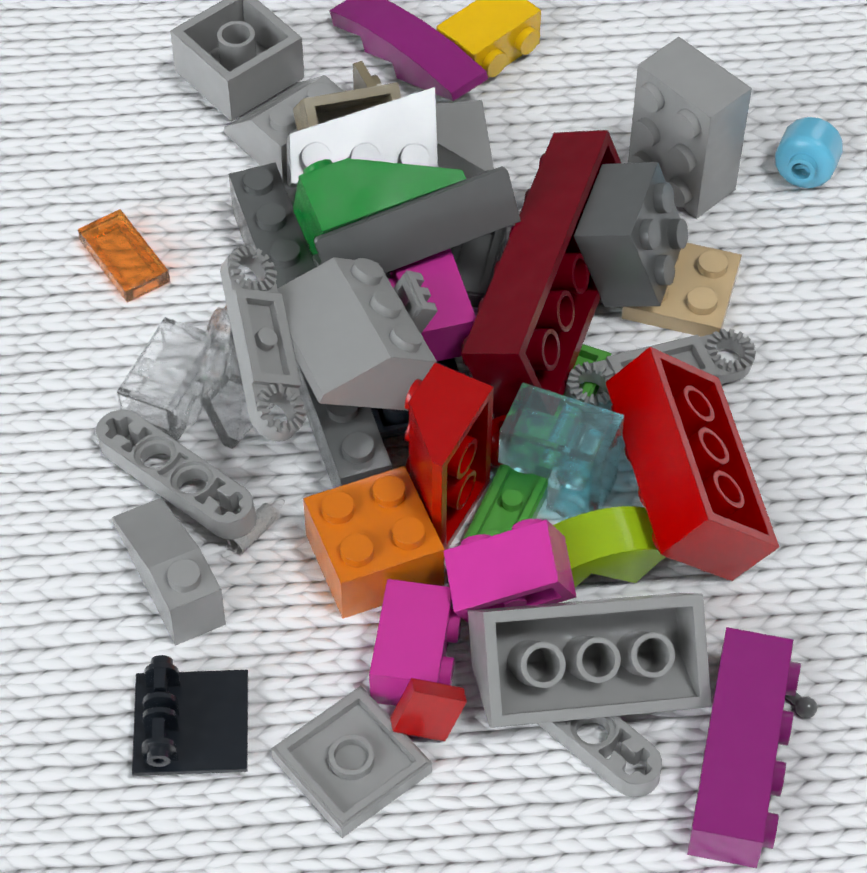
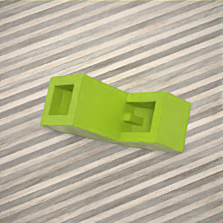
[553,506,665,588]

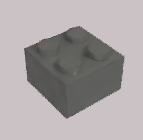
[574,162,688,307]

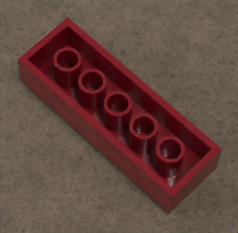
[461,130,621,424]

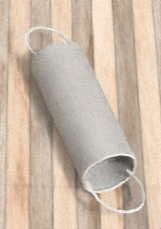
[222,499,285,558]

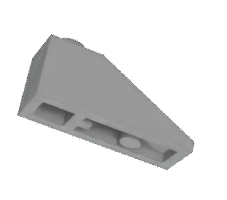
[112,497,226,646]

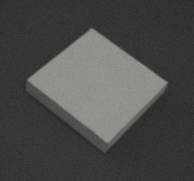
[271,686,432,838]

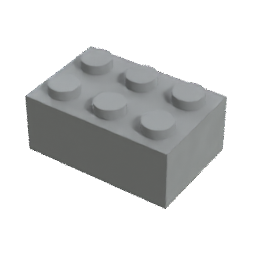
[628,37,752,219]

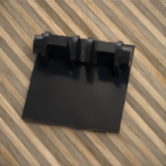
[132,655,248,776]

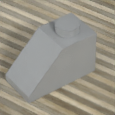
[436,100,494,179]

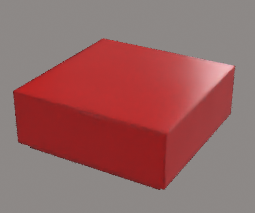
[390,678,467,742]

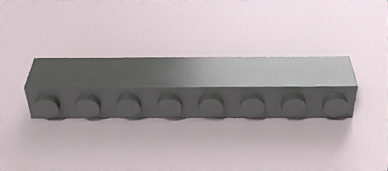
[228,162,392,488]

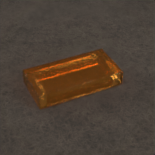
[78,209,170,303]

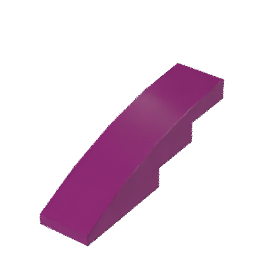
[329,0,488,101]

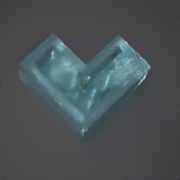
[498,383,624,519]

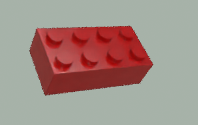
[605,347,779,581]

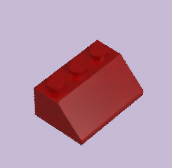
[405,362,494,550]

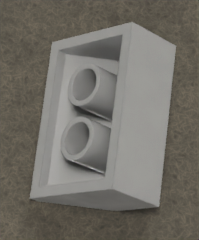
[278,257,437,411]

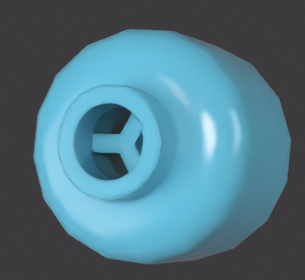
[775,117,843,188]

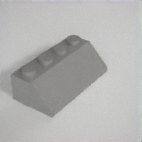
[468,593,712,728]

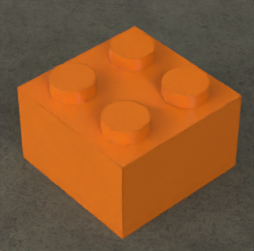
[303,466,445,619]

